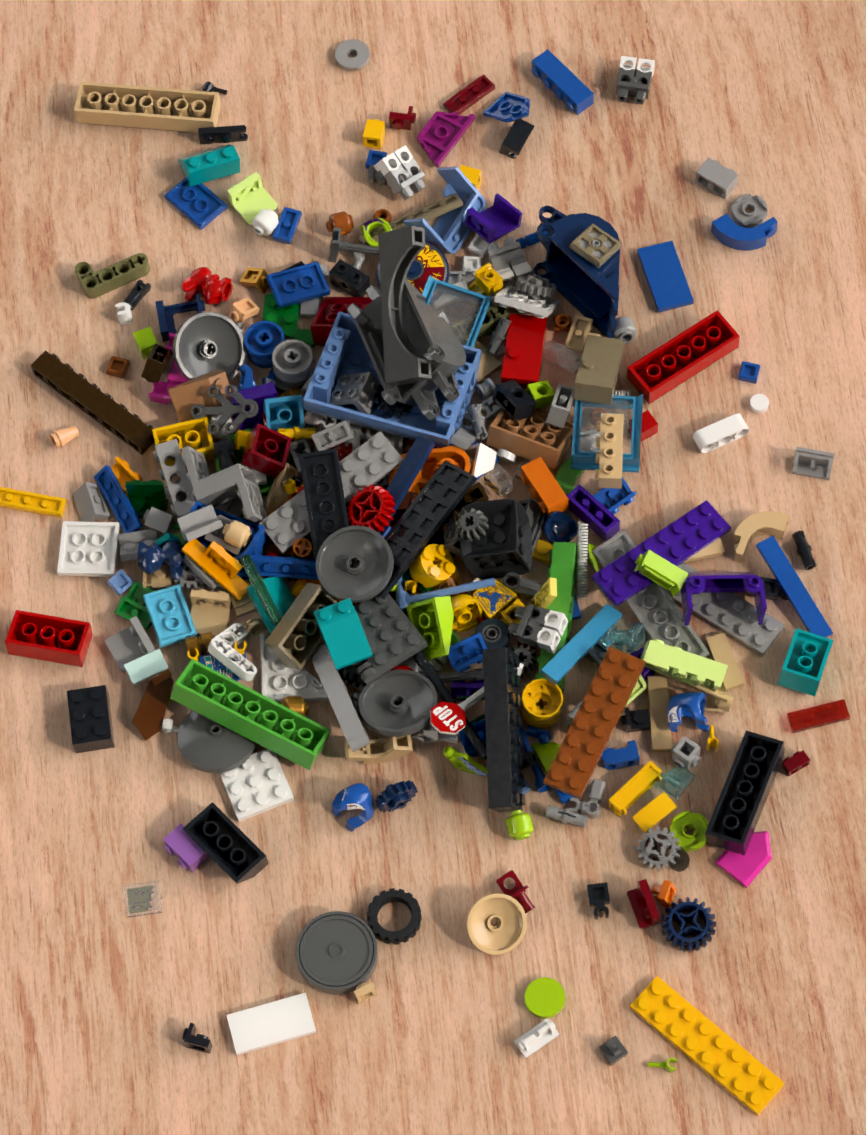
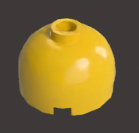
[451,594,483,632]

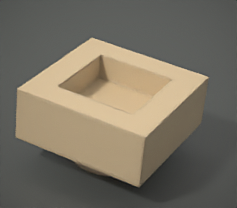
[354,982,377,1004]

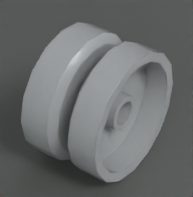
[272,339,314,388]

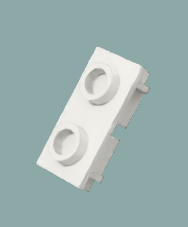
[514,1018,560,1058]

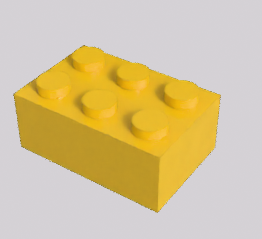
[152,417,216,469]

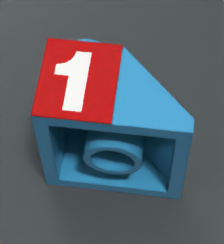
[262,394,305,431]

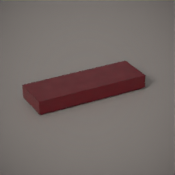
[443,74,495,115]

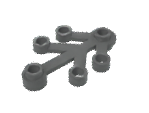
[190,385,259,435]

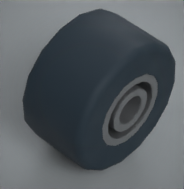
[475,618,510,649]

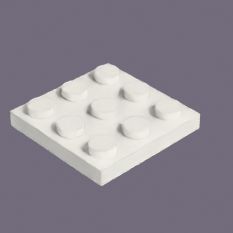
[494,285,561,318]
[57,521,120,577]
[219,749,294,822]

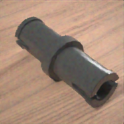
[486,317,512,355]

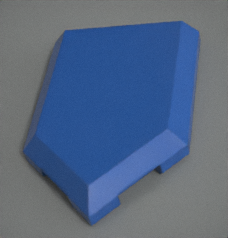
[482,92,530,123]

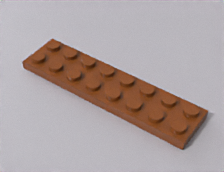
[544,646,646,799]

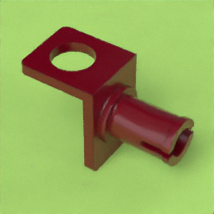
[496,870,535,914]

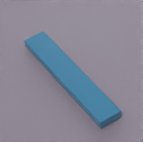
[540,603,623,685]

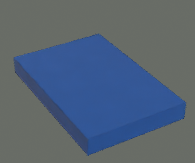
[164,178,227,230]
[266,261,331,309]

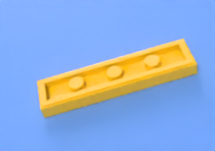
[0,487,67,518]

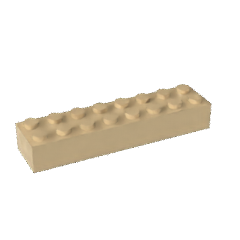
[74,81,221,133]

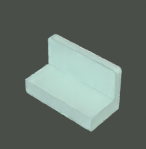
[124,649,169,685]

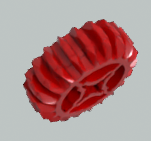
[346,484,396,532]

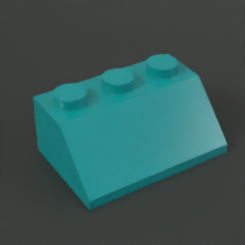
[178,144,240,187]
[247,577,295,635]

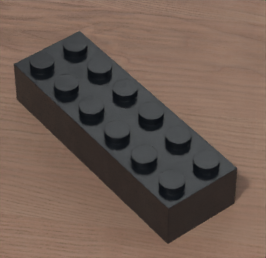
[705,730,785,855]

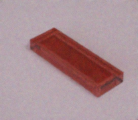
[787,699,850,733]

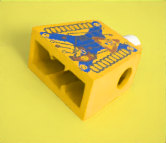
[472,578,517,619]

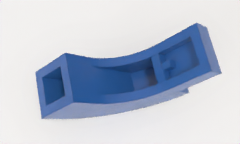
[711,214,778,251]

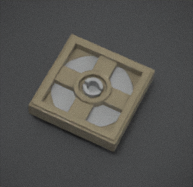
[569,223,622,268]

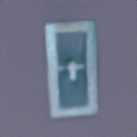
[661,766,696,800]

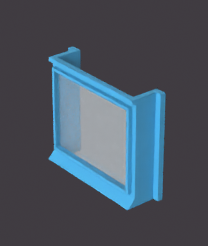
[422,275,493,347]
[571,394,643,473]

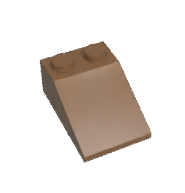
[168,369,232,423]

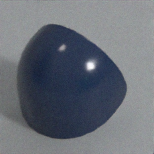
[544,511,578,544]

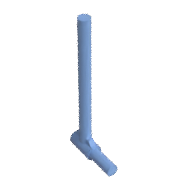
[395,577,496,612]

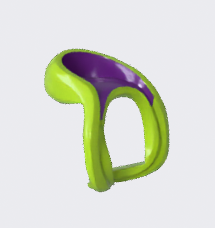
[360,217,392,247]

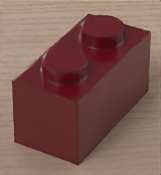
[782,750,810,776]

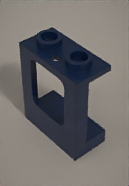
[155,294,206,342]

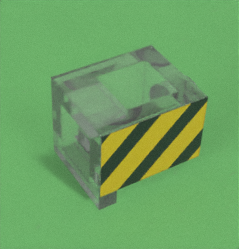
[484,464,513,497]

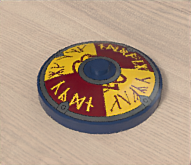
[376,241,450,305]

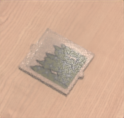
[123,880,163,918]

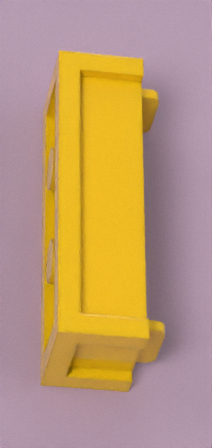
[608,760,662,817]

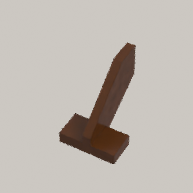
[132,669,174,741]

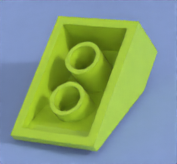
[407,596,454,660]

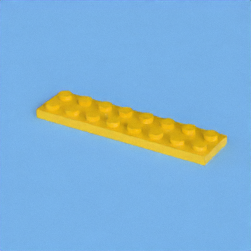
[630,976,785,1116]

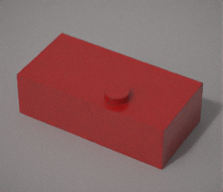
[501,313,547,390]
[5,610,93,667]

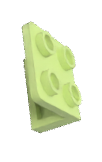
[227,172,278,225]

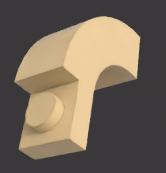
[344,735,413,764]

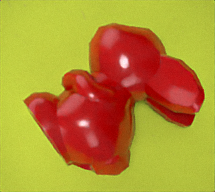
[181,267,233,305]

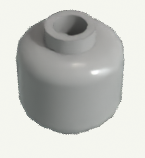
[613,316,637,344]

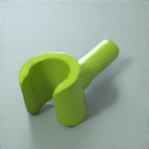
[648,1058,677,1073]

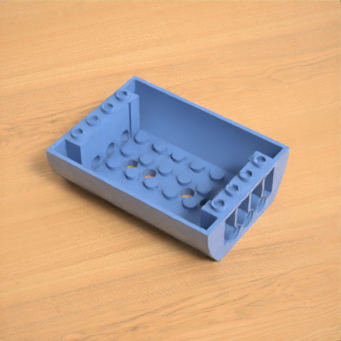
[303,311,482,448]

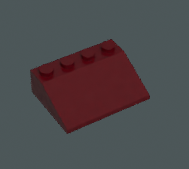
[310,297,373,346]

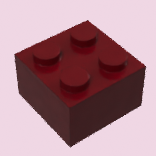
[241,423,292,479]

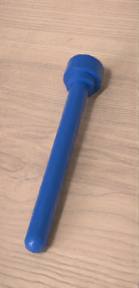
[519,725,552,793]

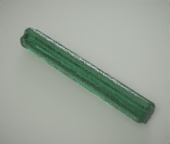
[241,554,282,625]

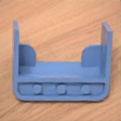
[403,166,486,254]

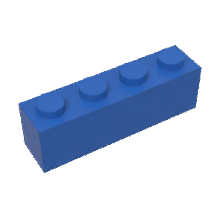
[531,49,594,115]

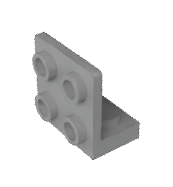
[105,616,155,672]

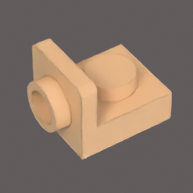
[228,297,260,324]

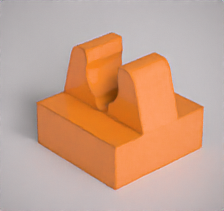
[651,880,677,908]

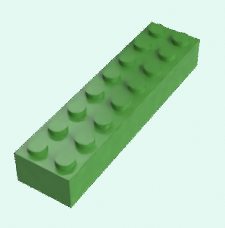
[170,659,331,770]

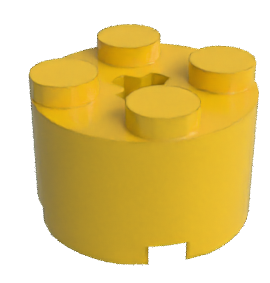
[409,544,456,588]

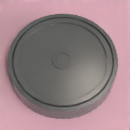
[296,911,378,995]

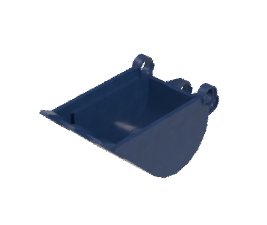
[533,206,620,338]

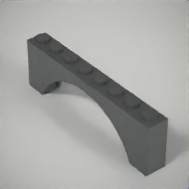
[378,226,432,386]

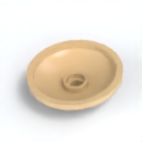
[466,893,527,955]

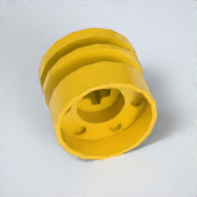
[520,678,563,729]

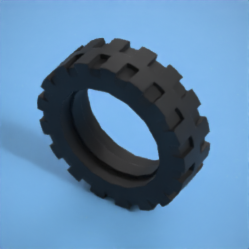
[367,888,422,945]

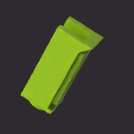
[634,550,689,597]

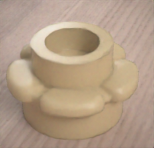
[245,618,263,636]

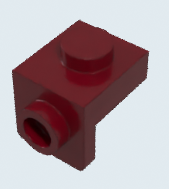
[389,106,416,130]

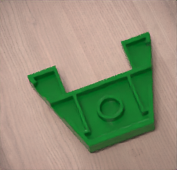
[262,293,320,348]

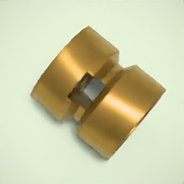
[185,632,213,661]

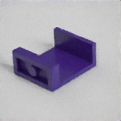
[464,193,523,244]

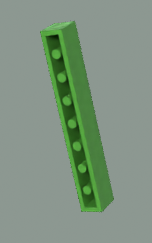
[535,542,578,692]

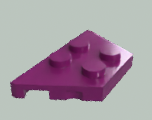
[417,111,475,168]

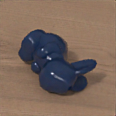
[138,540,185,580]

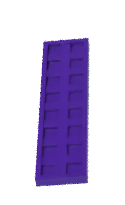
[591,500,731,607]

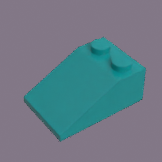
[314,598,373,670]
[777,628,833,697]

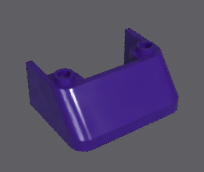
[680,572,767,626]

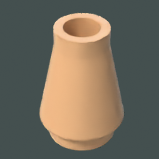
[50,426,79,448]

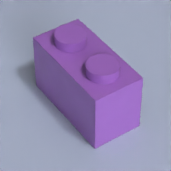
[163,824,210,873]

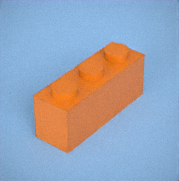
[520,457,569,516]

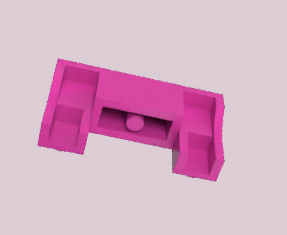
[149,333,189,405]

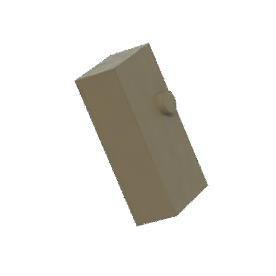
[574,335,624,405]
[264,583,337,670]

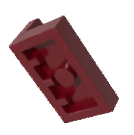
[627,879,660,929]

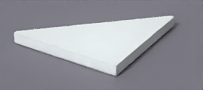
[260,633,329,703]

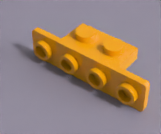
[182,539,250,600]

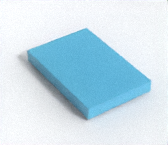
[143,584,197,648]

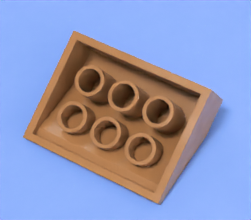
[486,409,574,470]

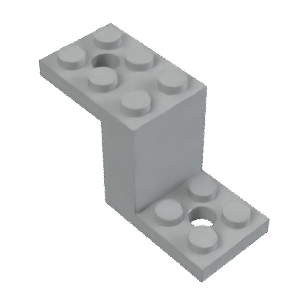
[181,446,267,524]

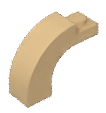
[732,511,789,563]

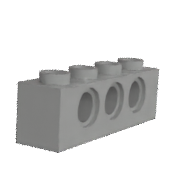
[153,439,196,518]

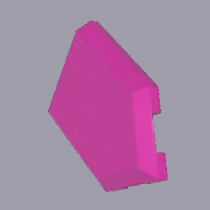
[715,831,772,888]

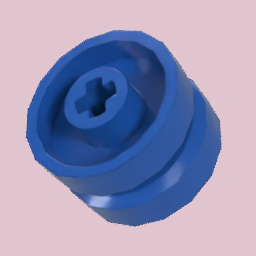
[244,321,285,368]

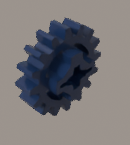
[375,780,418,813]

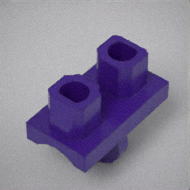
[450,679,484,701]

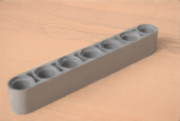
[311,641,371,752]

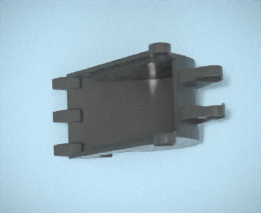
[347,279,466,420]

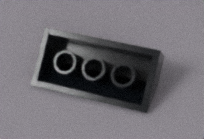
[183,802,268,884]

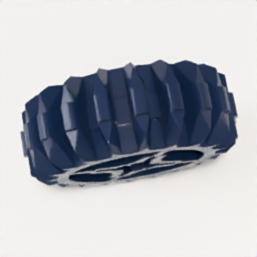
[661,897,716,952]

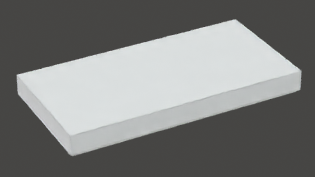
[226,992,317,1055]

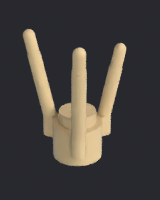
[695,684,734,714]

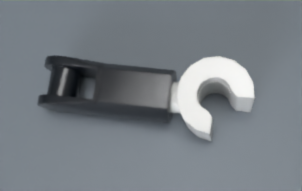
[115,280,151,325]

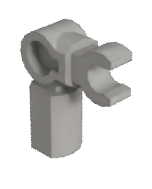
[568,779,606,819]

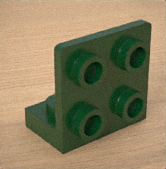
[125,480,168,519]

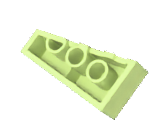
[640,639,728,691]

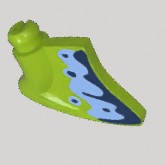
[443,746,487,777]

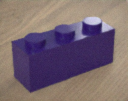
[566,484,620,542]

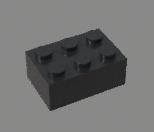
[67,685,115,753]

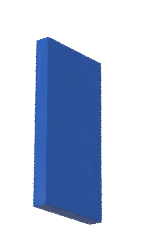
[637,241,694,313]

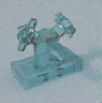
[601,623,645,652]

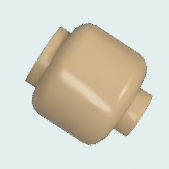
[222,520,252,549]

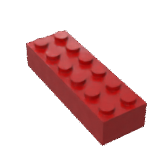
[627,310,740,404]

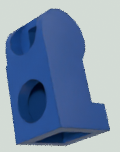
[602,740,640,770]

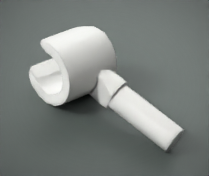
[162,719,179,733]

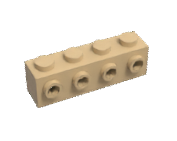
[595,413,624,489]

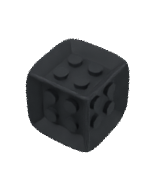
[460,499,532,579]

